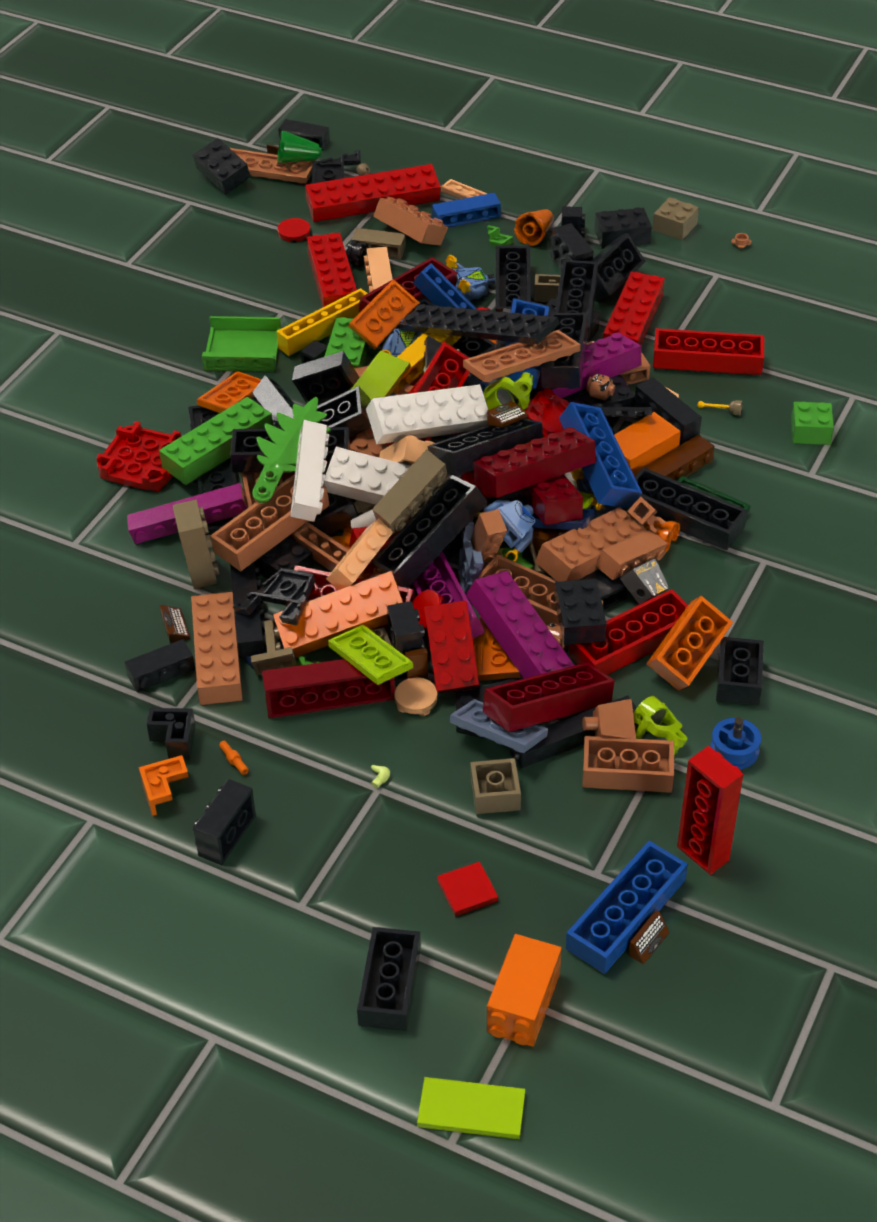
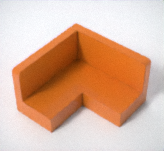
[139,755,189,816]

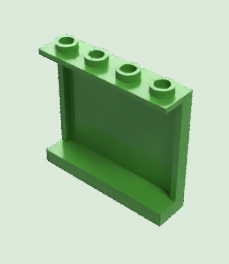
[202,316,281,372]

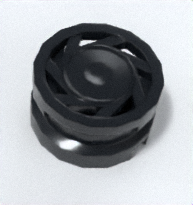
[346,240,369,267]

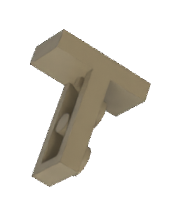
[251,620,298,676]

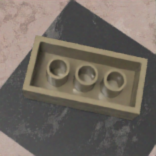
[372,450,448,536]
[173,499,219,589]

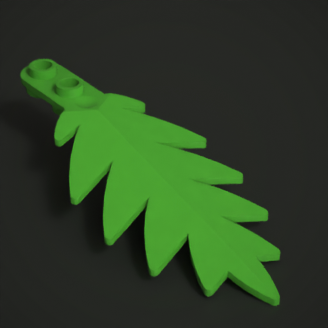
[252,397,331,503]

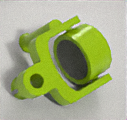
[483,372,533,410]
[633,696,688,755]

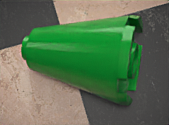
[277,131,322,163]

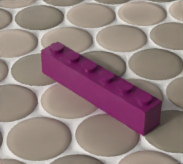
[127,483,248,544]

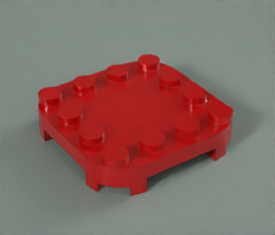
[525,388,569,437]
[96,421,182,492]

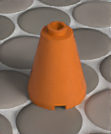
[514,209,554,246]

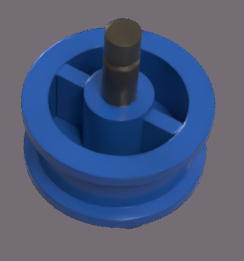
[710,717,761,770]

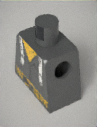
[620,559,668,604]

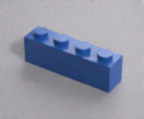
[432,193,501,227]
[413,263,476,309]

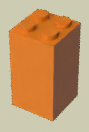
[614,412,681,477]
[487,934,562,1047]

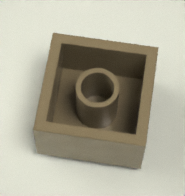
[653,197,699,240]
[470,758,521,814]

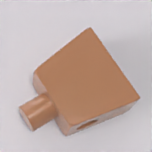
[582,699,636,739]

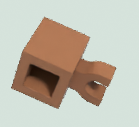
[627,497,665,533]

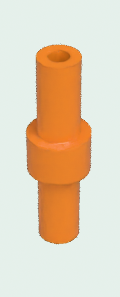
[219,741,249,775]

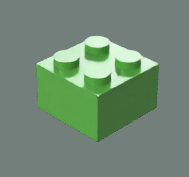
[791,401,834,445]

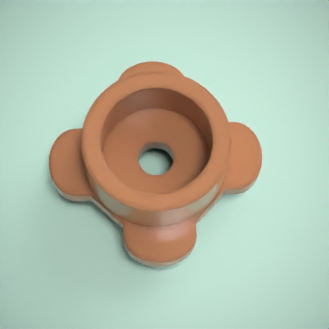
[731,233,752,248]

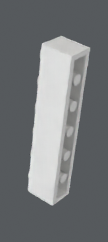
[290,420,329,522]

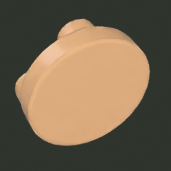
[395,677,437,716]

